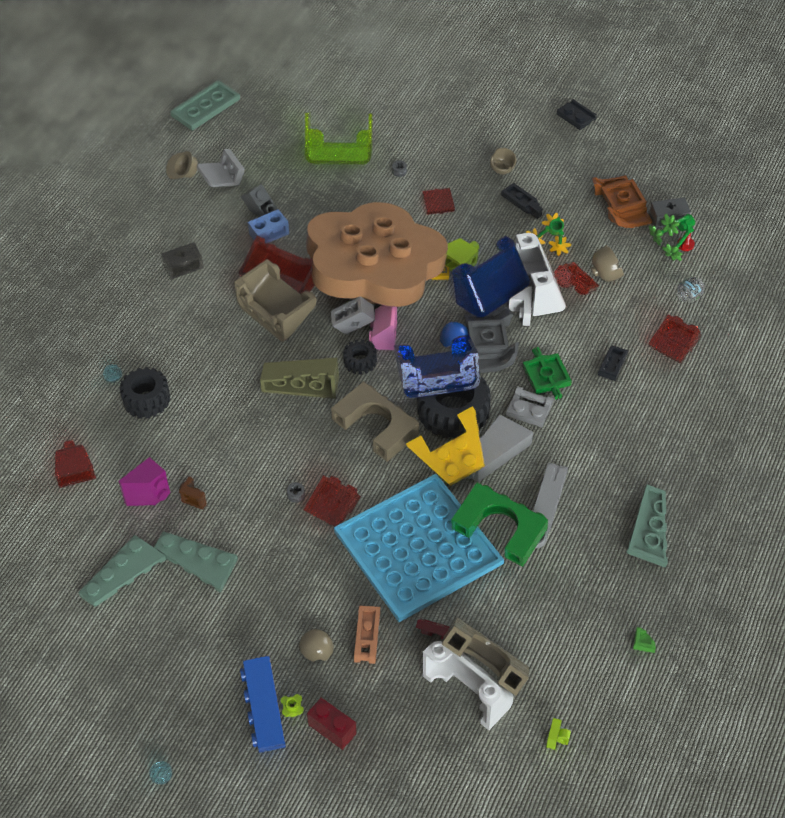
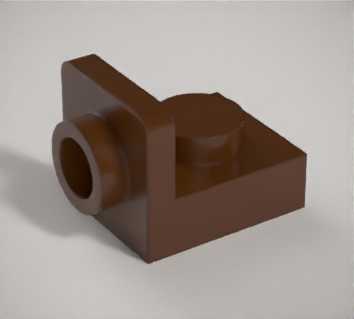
[179,477,207,510]

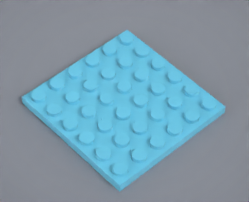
[334,474,504,622]

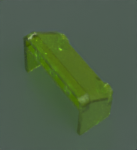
[305,112,373,164]

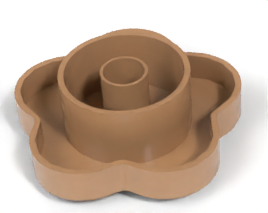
[306,202,448,307]

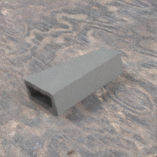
[467,415,533,482]

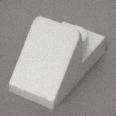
[509,286,532,326]

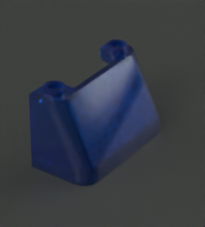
[452,236,529,317]
[394,335,480,398]

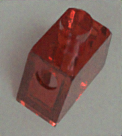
[55,440,96,488]

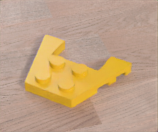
[406,406,485,486]

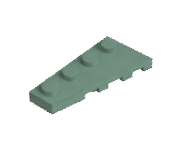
[626,485,668,567]
[154,531,238,593]
[78,535,166,607]

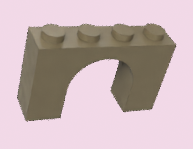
[331,381,419,462]
[442,617,529,696]

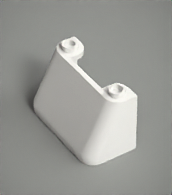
[423,641,513,730]

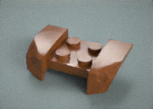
[592,175,652,228]

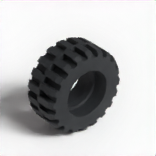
[417,365,491,439]

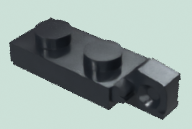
[501,183,543,219]

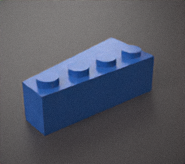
[240,656,286,753]

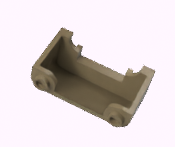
[234,259,317,342]

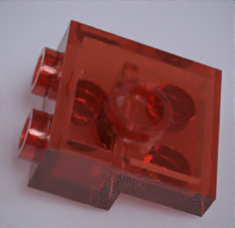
[554,262,600,295]
[648,314,701,364]
[303,475,360,527]

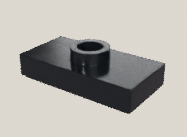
[598,345,628,381]

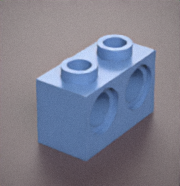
[248,209,289,247]

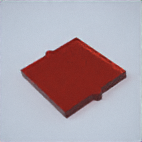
[423,188,455,215]

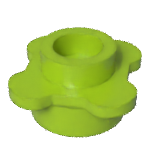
[280,694,304,717]

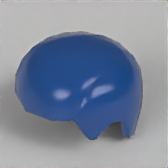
[440,322,469,349]

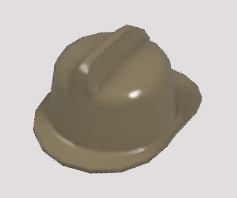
[166,151,198,179]

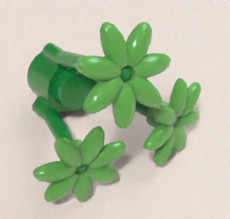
[649,214,695,261]

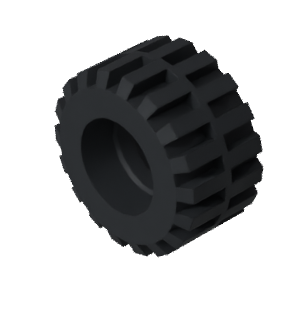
[120,367,170,419]

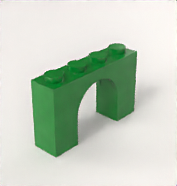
[451,483,548,567]

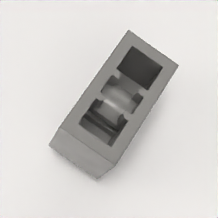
[331,296,375,334]

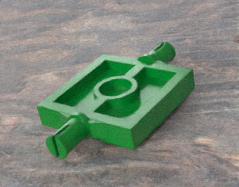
[522,347,572,400]

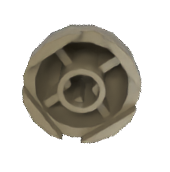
[591,245,624,282]

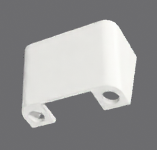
[514,233,566,316]

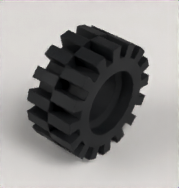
[343,339,377,375]

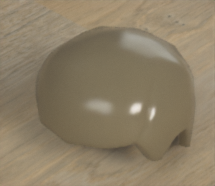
[490,148,517,175]
[299,629,334,662]

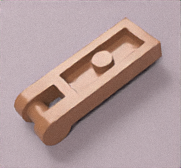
[354,606,381,664]

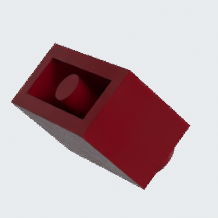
[307,697,357,750]

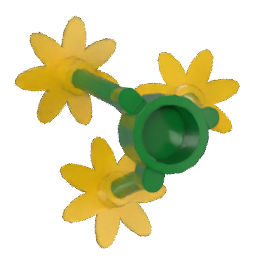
[526,213,571,256]

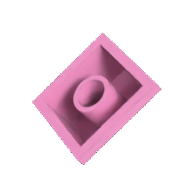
[369,305,397,350]

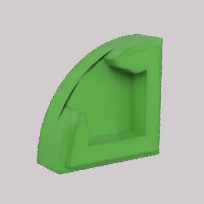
[633,627,656,653]

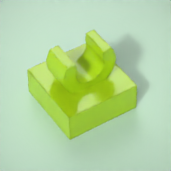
[546,718,571,750]

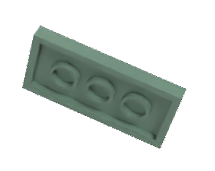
[170,80,240,131]

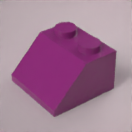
[118,457,170,506]

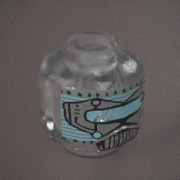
[677,276,705,303]

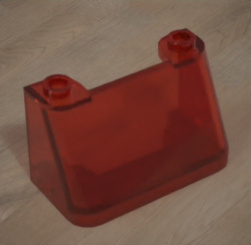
[238,236,315,294]

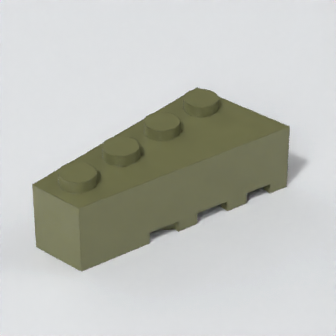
[260,357,339,399]

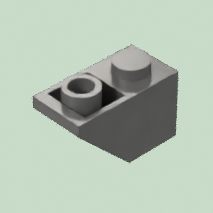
[240,184,278,217]

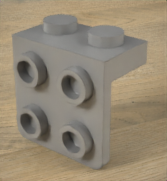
[197,149,245,187]

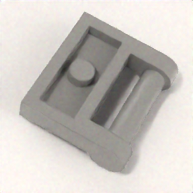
[506,386,554,427]

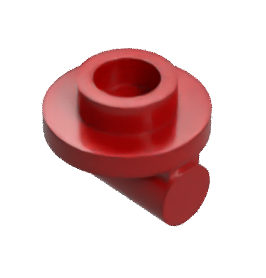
[677,232,695,251]

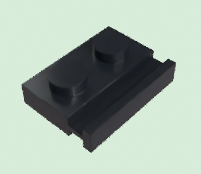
[557,99,597,130]

